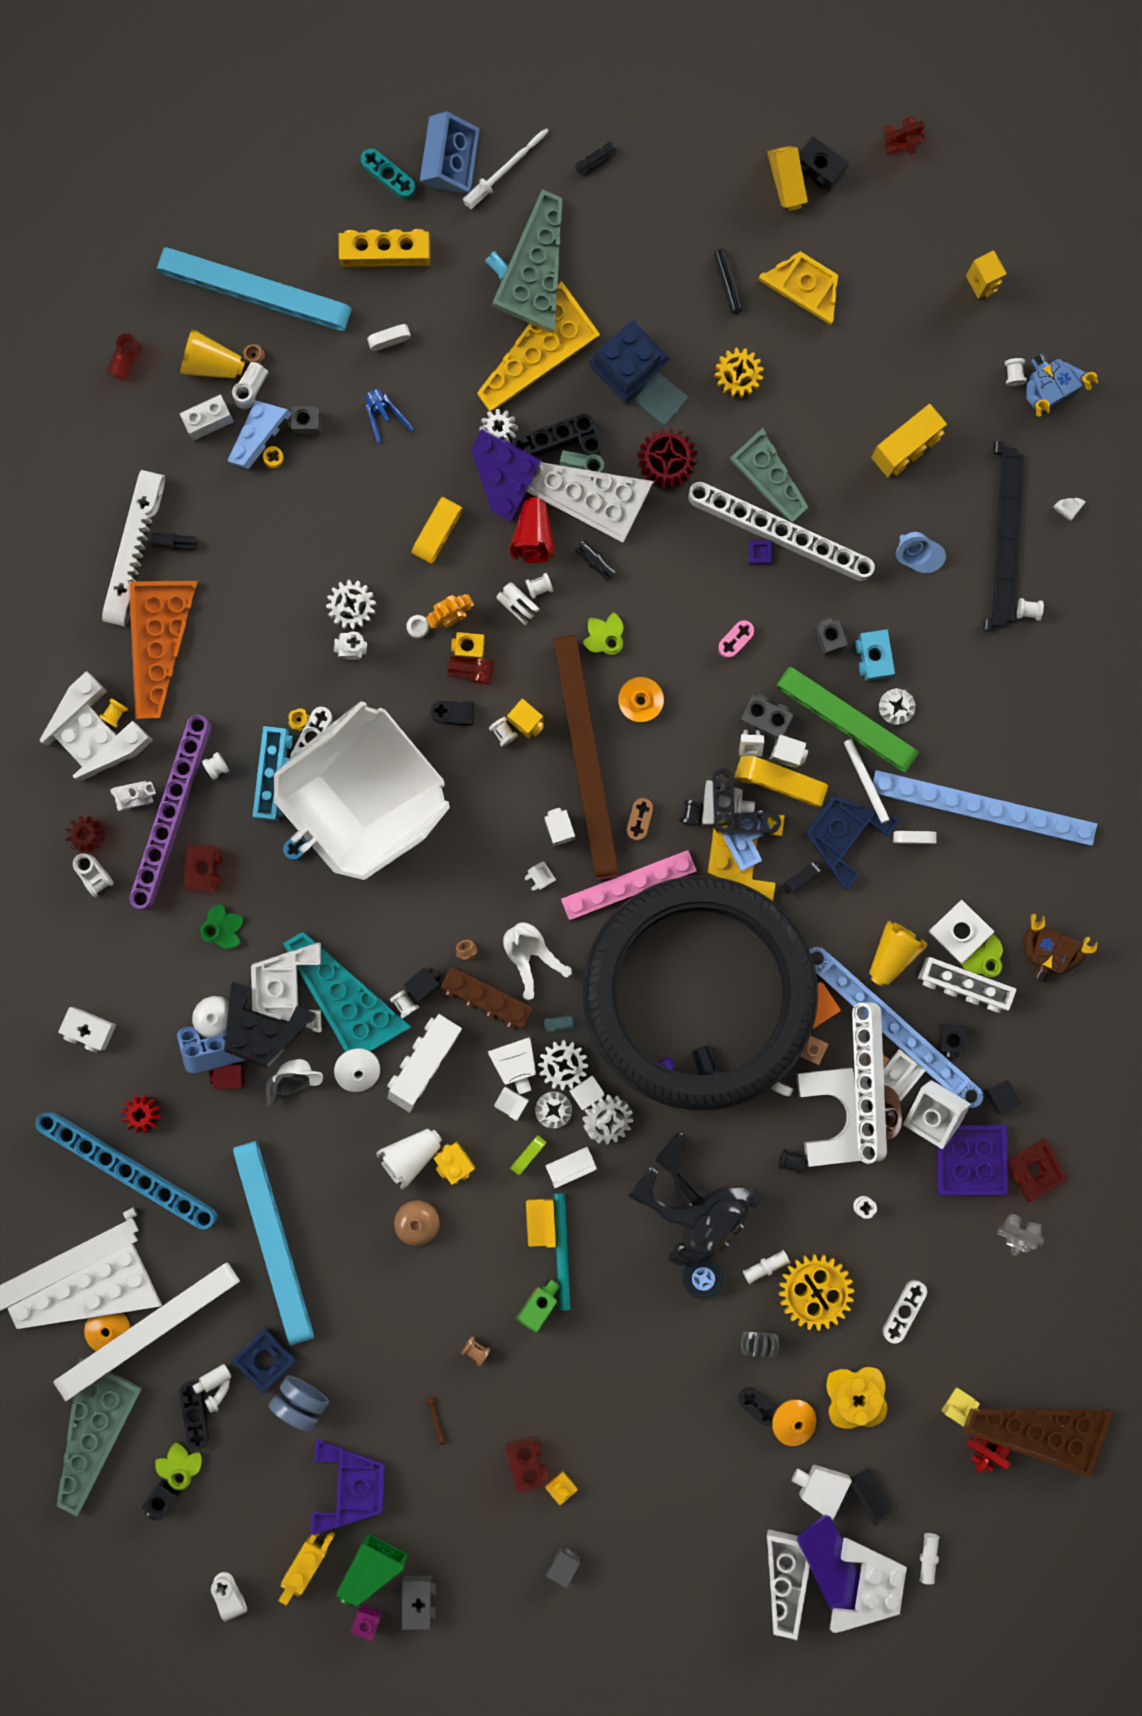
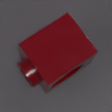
[209,1064,245,1089]

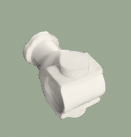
[334,631,367,660]

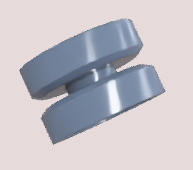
[268,1376,329,1432]

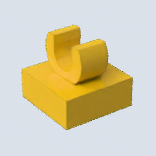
[545,1471,578,1505]

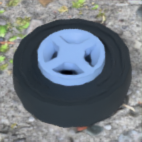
[682,1258,724,1299]

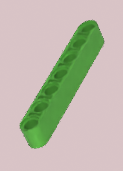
[776,667,919,772]

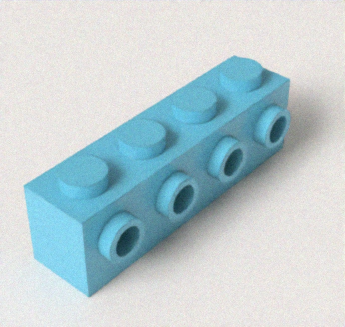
[252,726,292,822]

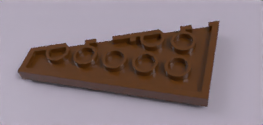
[962,1409,1113,1478]

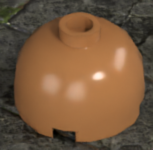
[394,1199,440,1246]

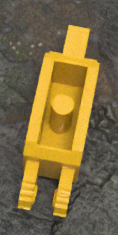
[279,1532,335,1606]

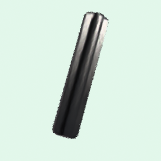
[714,248,743,314]

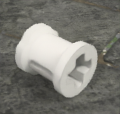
[1004,358,1027,386]
[525,573,553,599]
[1017,598,1044,621]
[489,717,518,747]
[390,989,419,1019]
[853,1196,877,1219]

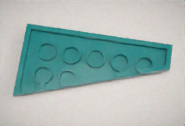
[283,932,411,1052]

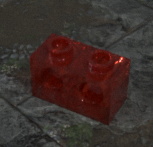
[505,1436,548,1493]

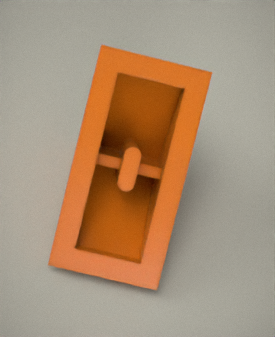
[813,982,841,1028]

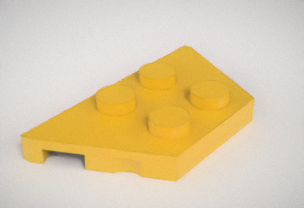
[758,251,838,325]

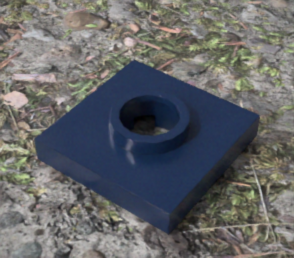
[231,1327,297,1394]

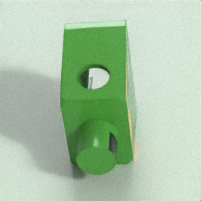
[515,1279,560,1332]

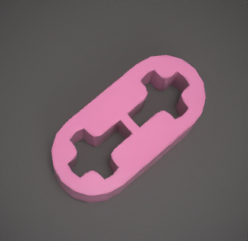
[718,620,754,659]

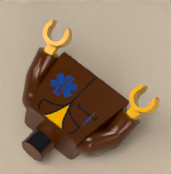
[1023,914,1098,983]

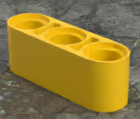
[411,497,463,564]

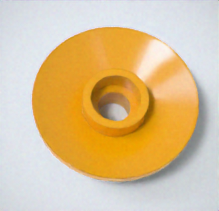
[618,677,664,722]
[84,1312,131,1352]
[772,1399,816,1446]

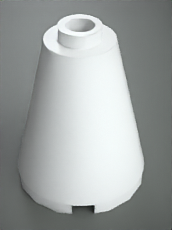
[376,1129,442,1189]

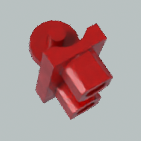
[965,1437,1011,1473]

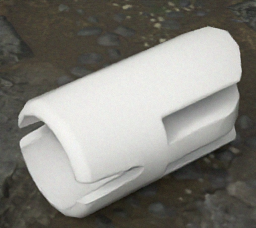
[497,582,540,626]

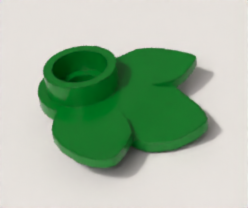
[200,904,244,949]

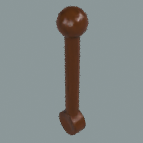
[426,1397,445,1445]

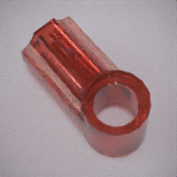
[107,333,141,381]
[447,656,494,684]

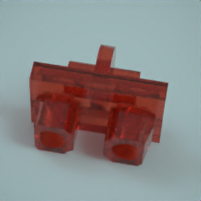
[884,116,925,155]

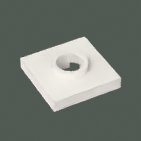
[929,900,994,964]

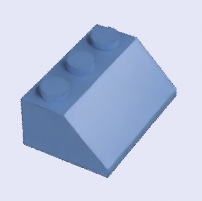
[420,111,480,193]

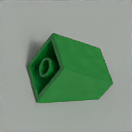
[336,1533,408,1606]

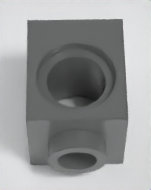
[288,406,321,435]
[815,618,848,656]
[546,1546,580,1588]

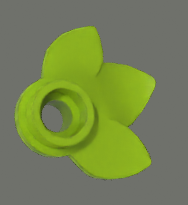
[583,613,624,655]
[961,935,1003,978]
[155,1442,202,1490]

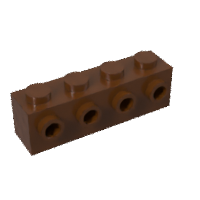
[441,966,534,1031]

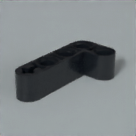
[511,413,602,457]

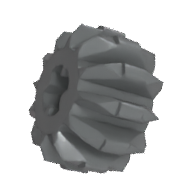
[740,1331,780,1358]

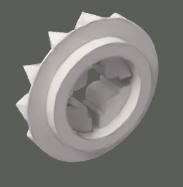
[879,688,916,725]
[535,1092,572,1128]

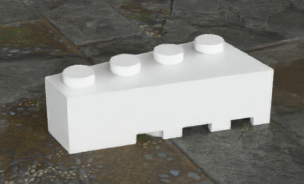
[387,1014,462,1113]
[767,1529,810,1640]

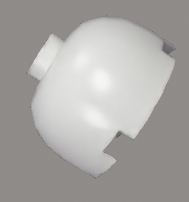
[192,996,229,1039]

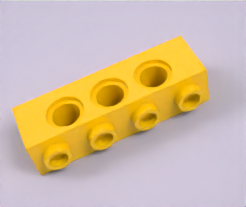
[339,229,430,267]

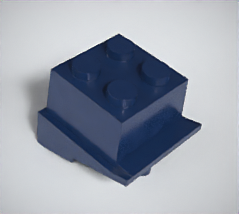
[589,319,670,405]

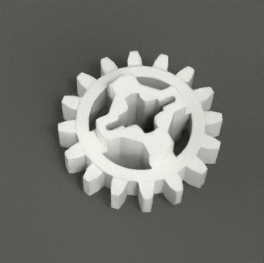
[326,580,376,630]
[538,1040,588,1090]
[583,1095,633,1144]

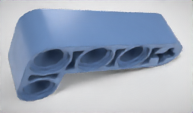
[177,1027,245,1073]

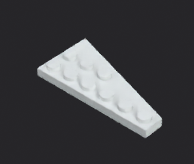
[527,462,654,542]
[7,1244,162,1329]

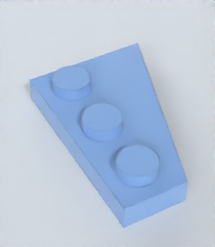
[227,401,292,469]

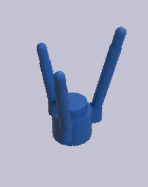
[365,389,414,444]

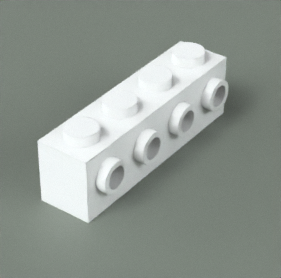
[918,957,1016,1013]

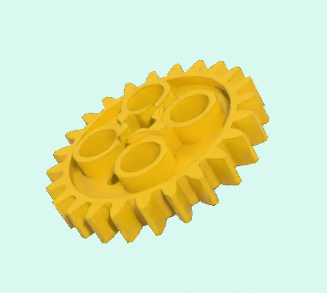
[778,1254,854,1331]

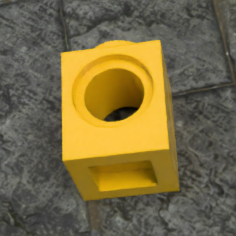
[451,632,485,661]

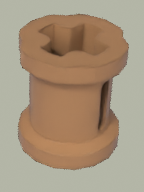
[460,1336,491,1367]

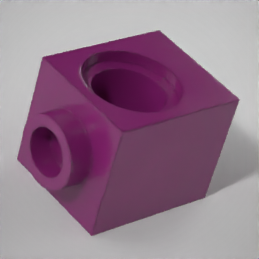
[350,1604,382,1641]

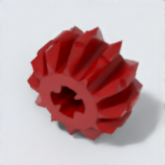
[121,1095,161,1134]

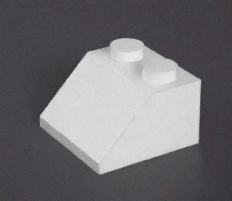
[903,1080,971,1149]

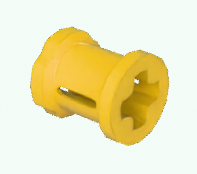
[99,698,128,728]

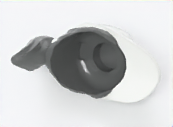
[266,1059,323,1107]

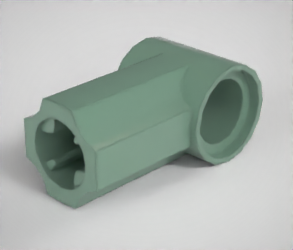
[559,450,604,473]

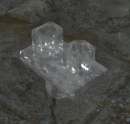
[997,1214,1044,1256]

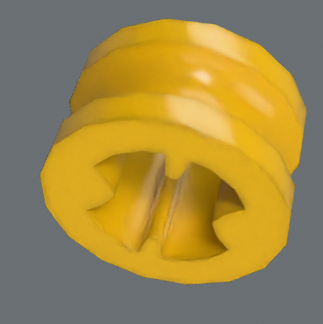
[263,446,284,468]

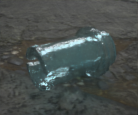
[544,1013,574,1033]

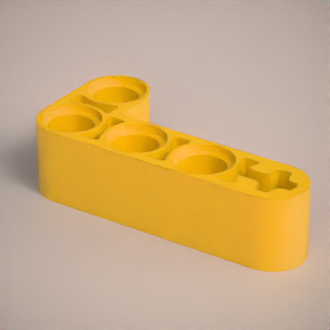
[734,756,828,807]

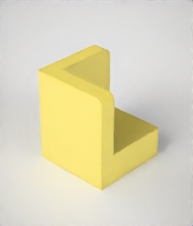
[942,1388,980,1427]

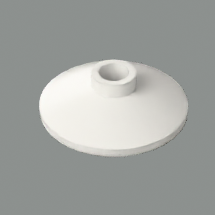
[334,1048,380,1092]

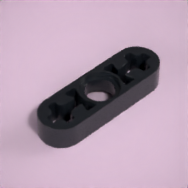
[179,1380,209,1450]

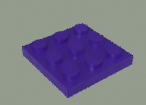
[936,1125,1008,1195]

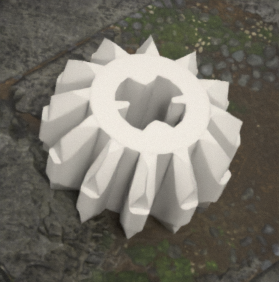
[479,409,518,443]

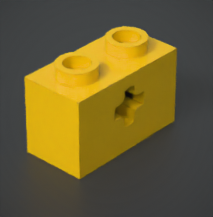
[966,250,1007,299]
[507,699,544,739]

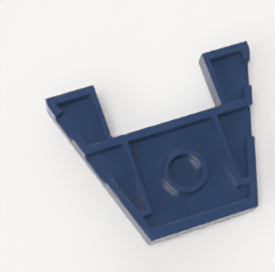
[805,796,900,891]

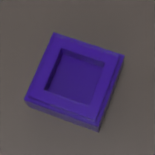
[748,540,772,564]

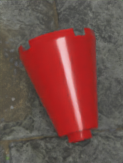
[509,497,554,563]

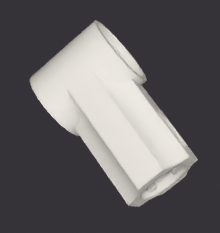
[232,362,269,409]

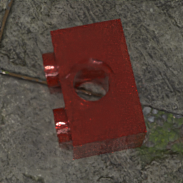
[184,844,221,892]

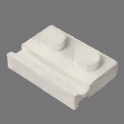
[870,1049,925,1102]

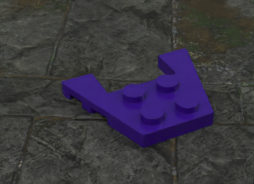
[310,1440,385,1535]

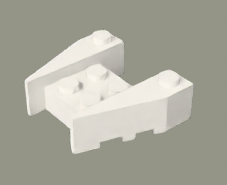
[39,671,153,781]

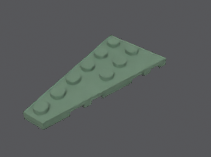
[491,189,562,334]
[57,1357,143,1516]

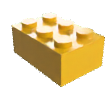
[871,403,947,478]

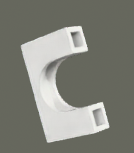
[796,1067,861,1166]

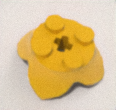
[826,1367,887,1429]

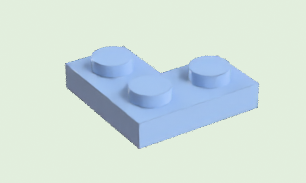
[722,810,771,872]

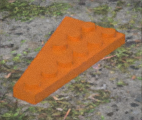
[128,581,198,719]

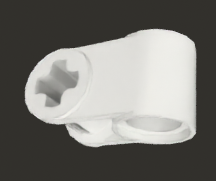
[73,854,114,897]
[211,1572,247,1622]

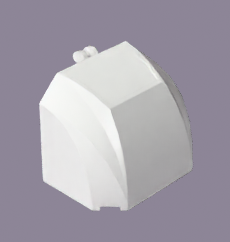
[274,701,450,880]

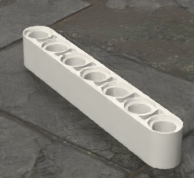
[852,1002,887,1164]

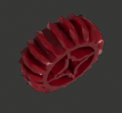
[637,428,698,489]

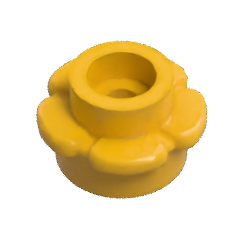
[288,708,310,731]

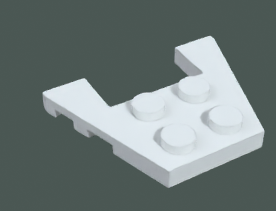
[251,943,322,1032]
[830,1537,907,1633]

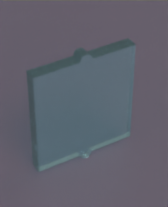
[634,372,688,425]

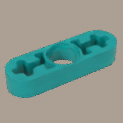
[361,148,416,200]

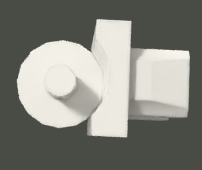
[110,781,156,811]

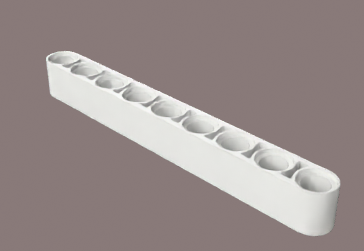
[688,482,875,582]
[53,1262,240,1401]

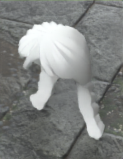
[503,922,572,1000]

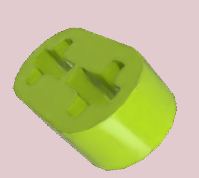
[510,1135,546,1176]

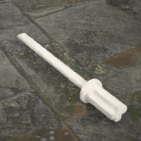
[462,129,548,209]

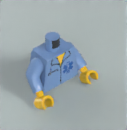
[1026,354,1098,416]

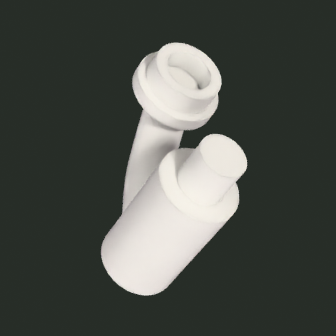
[192,1364,231,1413]

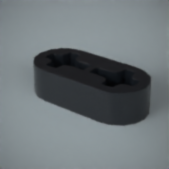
[781,860,823,894]
[738,1387,776,1426]

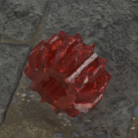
[66,815,105,854]

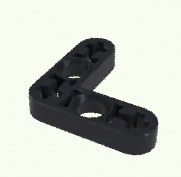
[712,768,781,835]

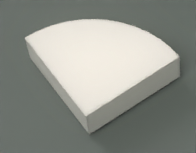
[1053,498,1086,521]

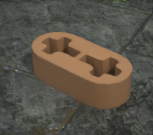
[627,798,653,841]

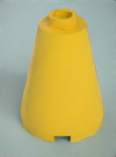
[180,330,245,379]
[869,920,927,986]

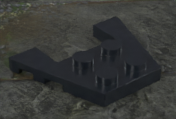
[224,982,315,1068]

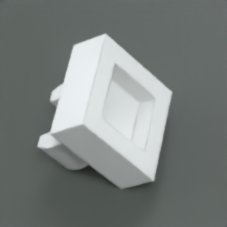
[739,730,764,757]
[525,861,556,890]

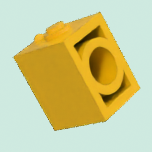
[433,1141,476,1185]

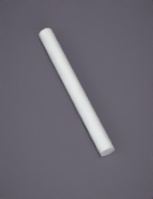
[844,739,890,824]

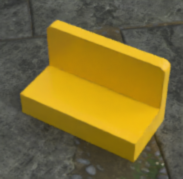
[526,1199,556,1248]

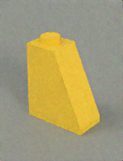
[767,146,808,211]

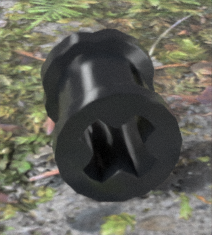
[679,799,704,826]
[778,1149,806,1174]

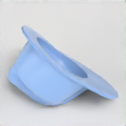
[896,532,946,573]

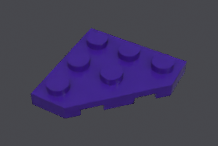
[471,429,542,522]

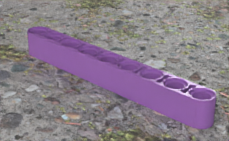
[129,715,211,910]

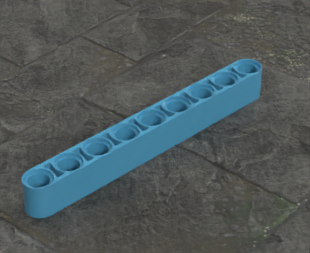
[36,1112,217,1229]

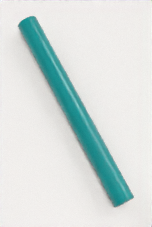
[554,1193,570,1310]

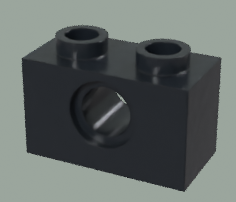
[799,136,849,191]

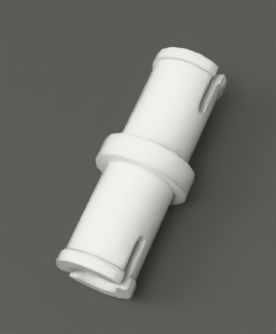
[742,1250,790,1284]
[920,1533,939,1584]

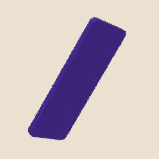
[797,1515,860,1612]

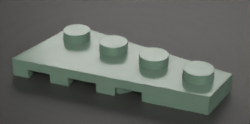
[730,428,808,523]

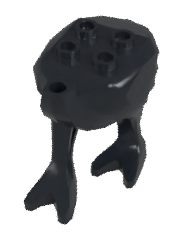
[628,1132,764,1267]

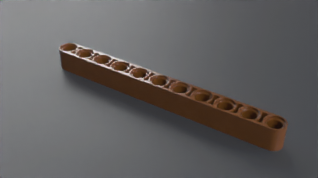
[553,635,619,881]

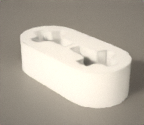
[367,324,411,351]
[893,831,936,844]

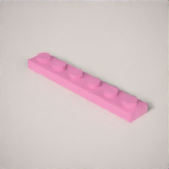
[561,850,696,920]

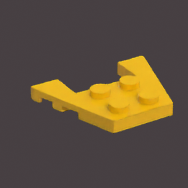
[708,815,785,901]

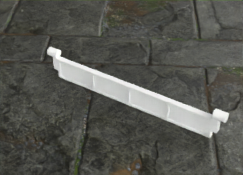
[0,1207,139,1311]

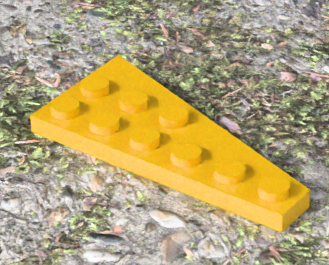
[477,281,600,412]

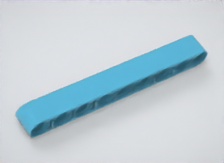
[156,248,352,331]
[233,1141,314,1346]

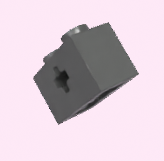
[402,1575,436,1630]

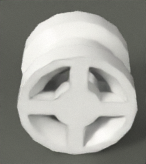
[202,752,229,780]

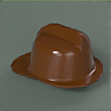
[868,1085,903,1141]

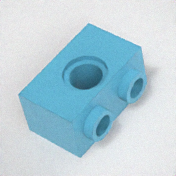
[855,629,895,681]

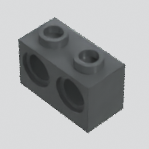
[739,694,793,739]

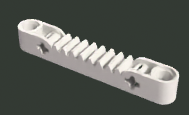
[102,470,165,627]

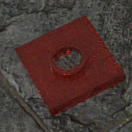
[1006,1139,1067,1202]

